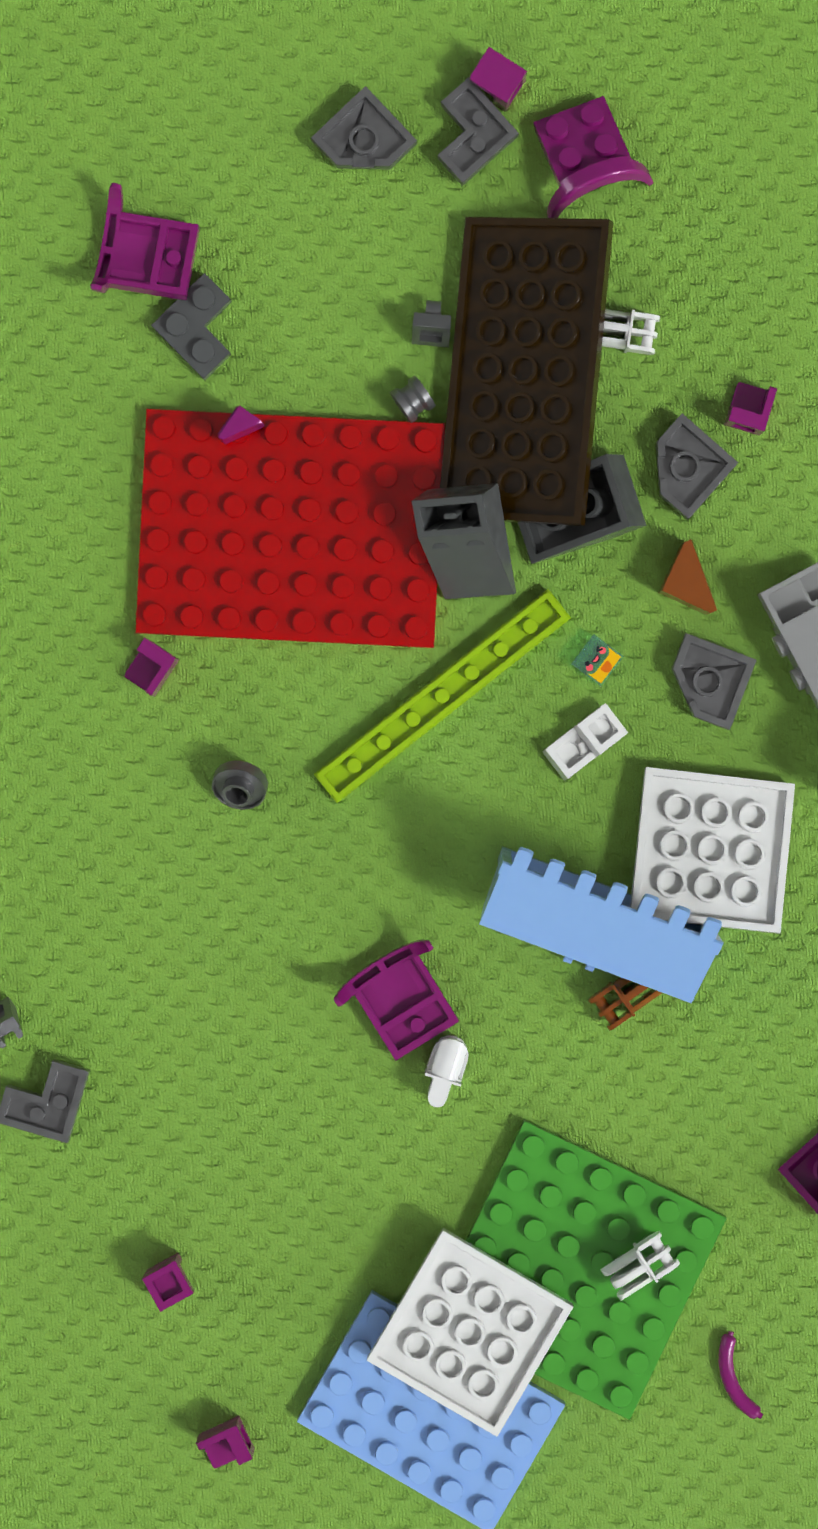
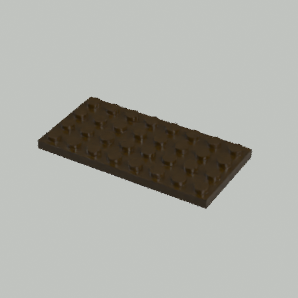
[440,217,613,526]

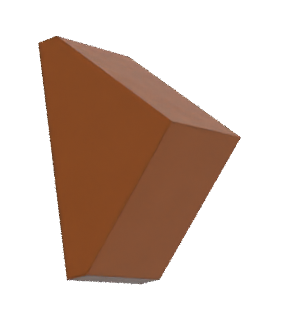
[659,540,717,615]

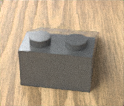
[518,454,647,564]

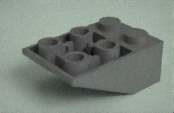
[412,483,516,599]

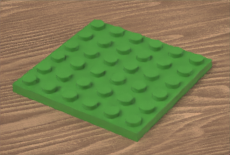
[466,1119,727,1420]

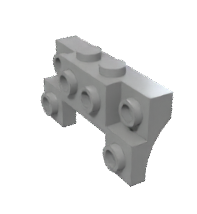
[757,562,818,709]

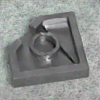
[311,86,417,170]
[656,413,738,520]
[672,633,756,730]

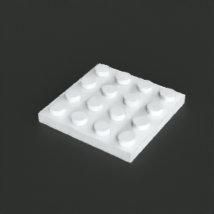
[630,767,795,934]
[367,1228,574,1437]

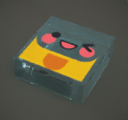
[571,634,624,687]

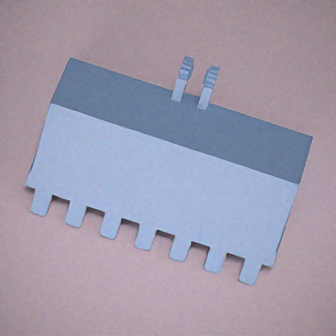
[479,846,724,1003]

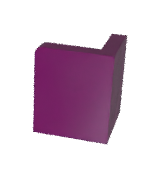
[470,47,527,112]
[724,382,777,436]
[125,638,179,697]
[142,1253,194,1312]
[196,1416,255,1468]

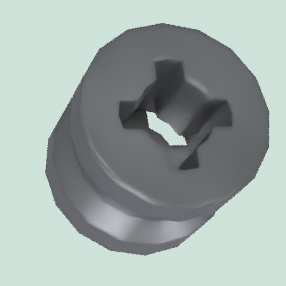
[390,375,436,423]

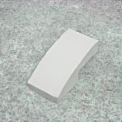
[542,703,628,781]

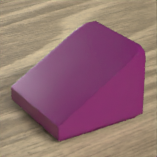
[218,405,264,444]

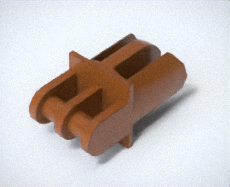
[588,977,662,1031]

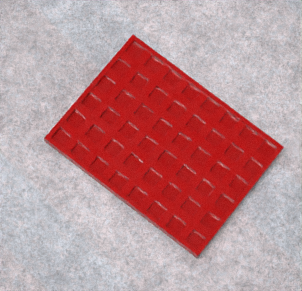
[135,409,445,648]

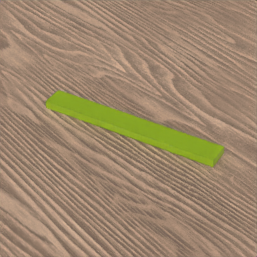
[314,589,571,803]

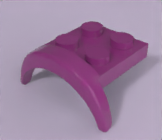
[534,96,654,218]
[90,183,200,300]
[334,939,459,1061]

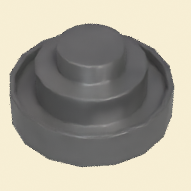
[211,760,268,810]

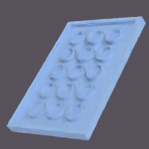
[297,1290,566,1529]

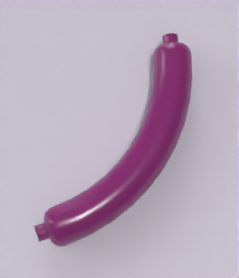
[718,1330,763,1419]

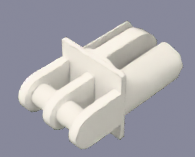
[602,309,660,355]
[425,1035,469,1107]
[600,1231,680,1301]

